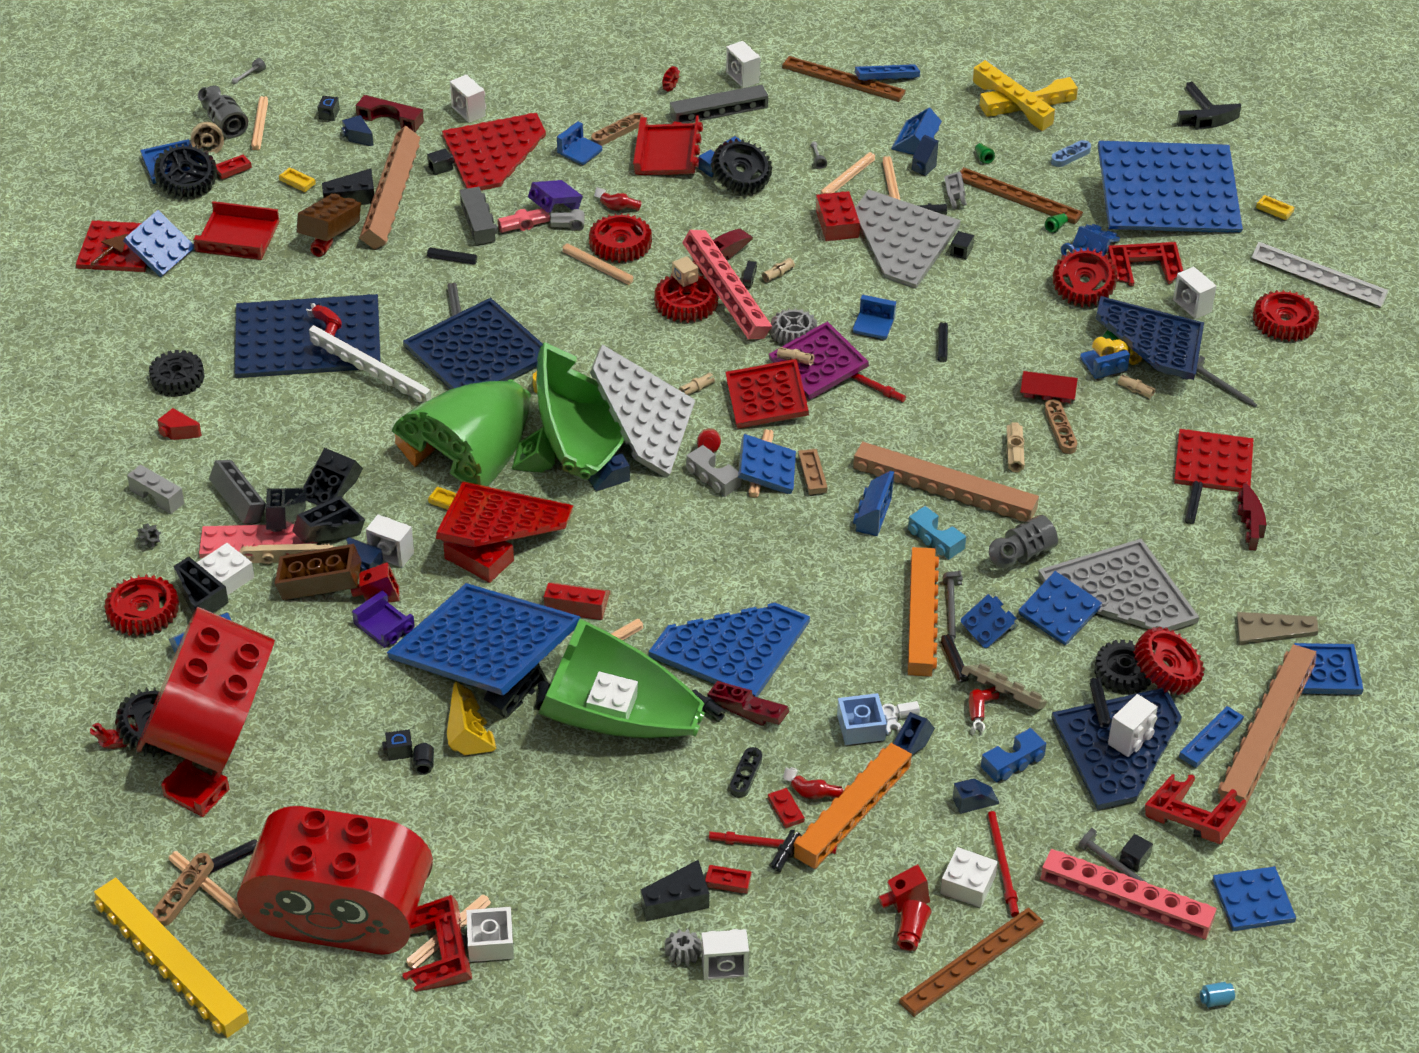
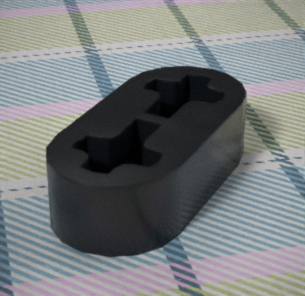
[743,260,757,288]

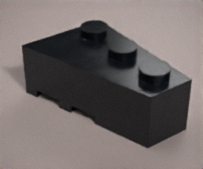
[322,168,374,205]
[266,488,306,532]
[292,496,365,543]
[173,556,229,614]
[483,663,547,719]
[641,860,710,922]

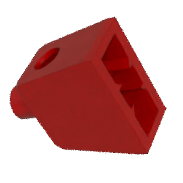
[351,562,400,603]
[878,864,930,913]

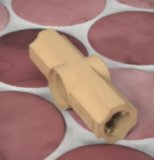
[1006,422,1025,473]

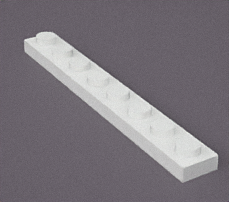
[1252,242,1389,307]
[309,325,431,403]

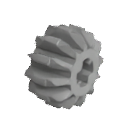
[665,929,702,966]

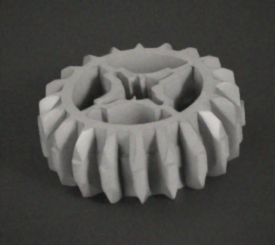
[770,308,817,345]

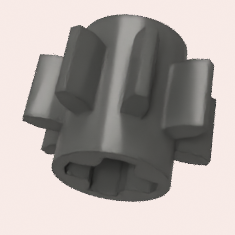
[136,523,161,548]

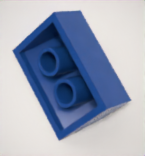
[891,107,942,155]
[853,471,894,536]

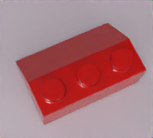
[1020,371,1078,403]
[544,582,610,620]

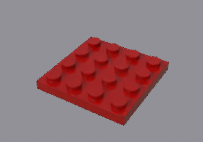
[76,220,147,272]
[725,359,809,429]
[1174,428,1254,492]

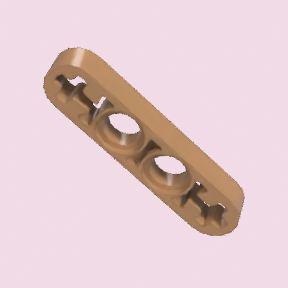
[591,113,644,146]
[1045,400,1077,454]
[152,853,214,926]

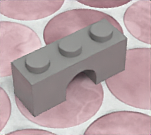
[686,445,741,497]
[127,464,185,514]

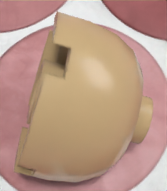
[190,122,224,154]

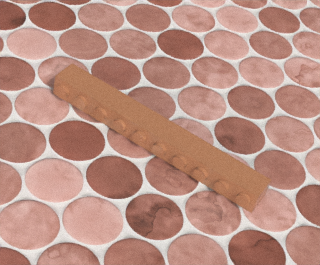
[359,126,421,249]
[853,441,1039,522]
[1218,644,1316,811]

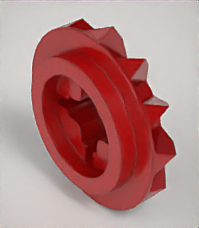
[662,66,680,92]

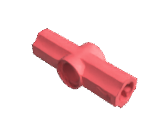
[497,208,550,233]

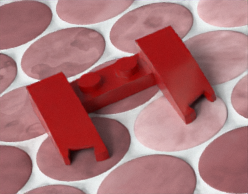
[1107,242,1183,286]
[1145,774,1246,844]
[402,895,472,992]

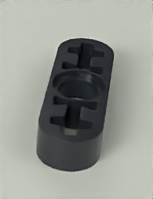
[730,747,762,798]

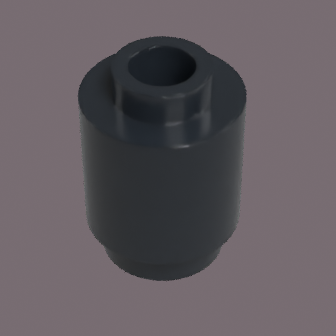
[413,743,434,775]

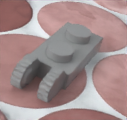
[944,171,967,209]

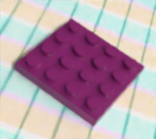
[768,321,869,400]

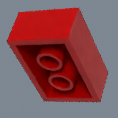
[815,191,860,241]
[443,541,514,583]

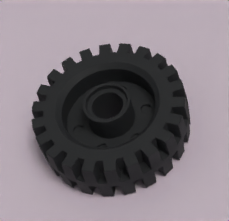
[149,350,205,397]
[1094,640,1152,695]

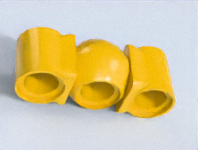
[1092,337,1142,365]

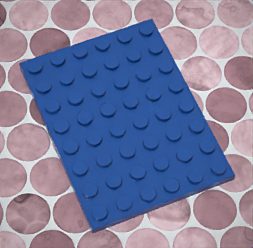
[1097,141,1243,233]
[387,583,581,695]

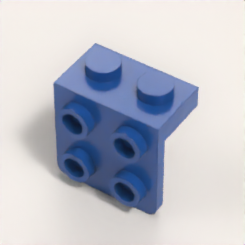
[556,121,602,165]
[1072,224,1120,256]
[853,294,897,339]
[1080,350,1130,379]
[961,594,1018,648]

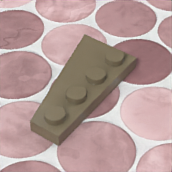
[1236,612,1318,645]
[961,663,1047,709]

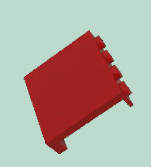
[633,115,703,175]
[193,201,280,260]

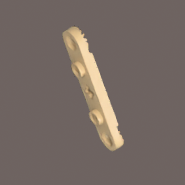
[239,544,335,564]

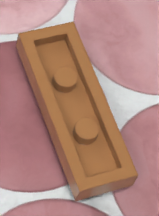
[798,449,828,495]

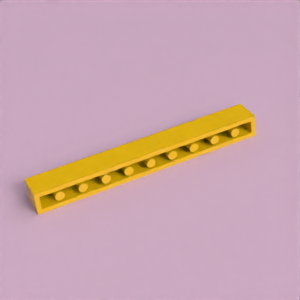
[94,877,249,1038]

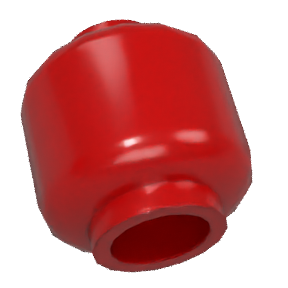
[697,428,721,453]

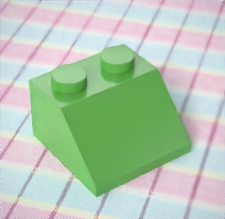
[512,427,556,473]

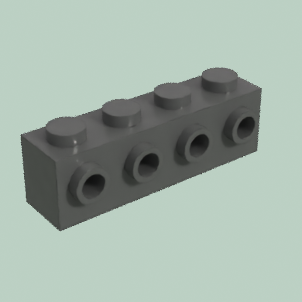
[459,187,498,245]
[209,460,266,524]

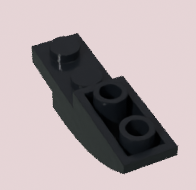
[1177,103,1242,130]

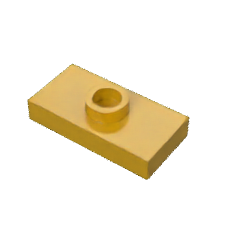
[279,167,316,192]
[1256,195,1295,220]
[428,486,456,510]

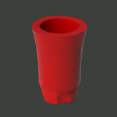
[897,900,932,951]

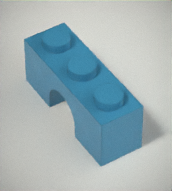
[908,506,966,560]

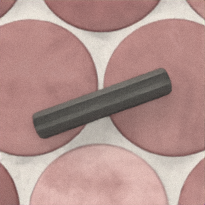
[447,282,461,316]

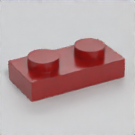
[216,154,252,179]
[768,788,805,829]
[705,865,752,894]

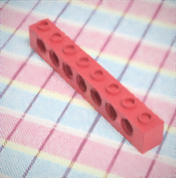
[682,230,772,339]
[1040,849,1217,940]

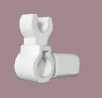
[882,701,920,736]

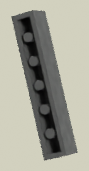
[670,85,768,124]

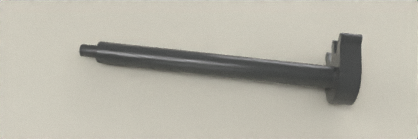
[1196,355,1257,407]
[943,570,963,642]
[1078,828,1149,884]

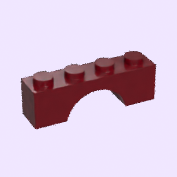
[355,95,424,132]

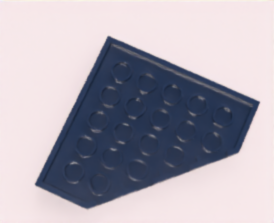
[1095,296,1204,380]
[1051,688,1182,810]

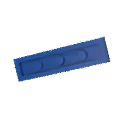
[854,64,920,81]
[1179,706,1244,768]

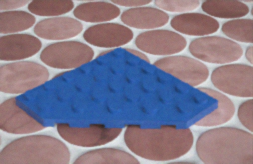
[648,603,810,697]

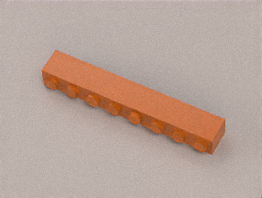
[908,547,939,677]
[794,743,912,869]

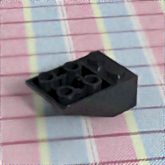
[303,447,363,505]

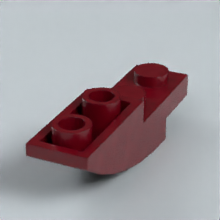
[692,228,753,275]
[1237,483,1267,551]
[707,681,789,726]

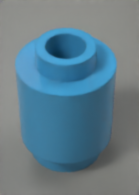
[1200,982,1235,1008]

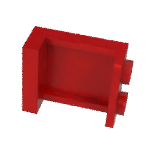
[161,759,230,817]

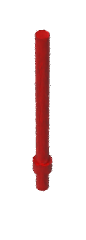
[850,373,906,402]
[987,811,1019,917]
[709,831,837,854]

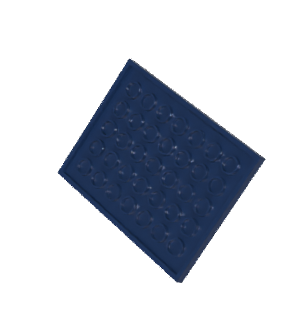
[235,294,381,378]

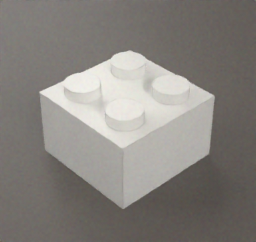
[726,41,761,88]
[450,75,486,123]
[1173,267,1216,319]
[366,515,414,568]
[197,543,254,595]
[586,672,638,719]
[1108,694,1157,757]
[940,847,998,908]
[466,907,514,962]
[701,929,749,980]

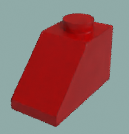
[157,408,202,440]

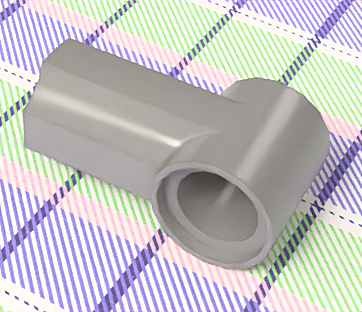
[551,209,585,231]

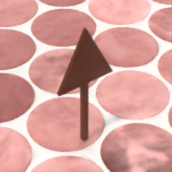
[91,234,128,265]

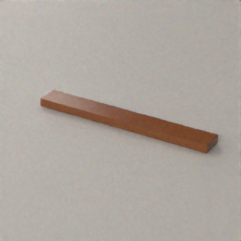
[782,56,906,102]
[960,167,1083,224]
[899,907,1044,1017]

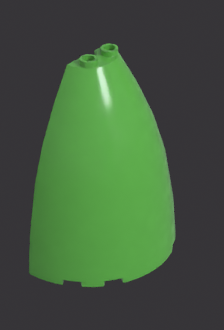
[536,342,624,479]
[392,379,531,487]
[538,619,705,738]

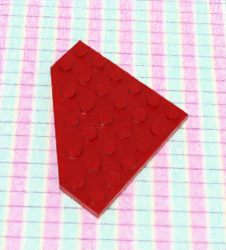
[442,112,546,191]
[436,481,574,547]

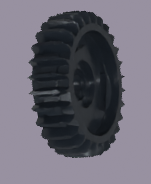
[711,138,773,196]
[154,144,217,200]
[115,687,171,757]

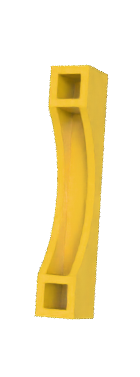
[973,60,1055,131]
[979,77,1078,117]

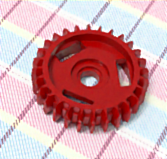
[589,213,652,263]
[1053,247,1118,307]
[654,273,719,323]
[1253,289,1319,342]
[104,574,179,637]
[1134,626,1205,695]

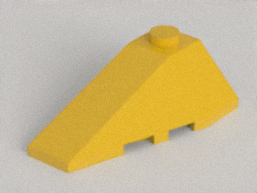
[447,681,496,755]

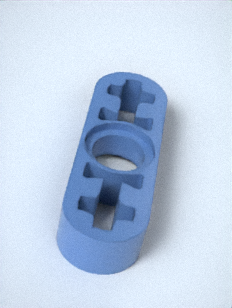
[1051,140,1091,167]

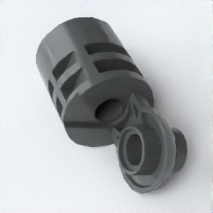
[198,85,249,139]
[989,515,1058,569]

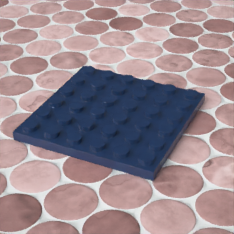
[403,297,543,389]

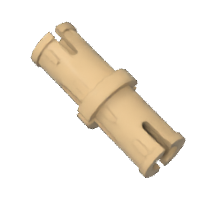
[762,258,795,283]
[777,347,814,366]
[679,372,715,395]
[1118,374,1155,399]

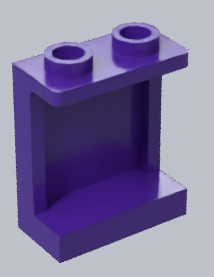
[528,180,583,213]
[352,591,415,648]

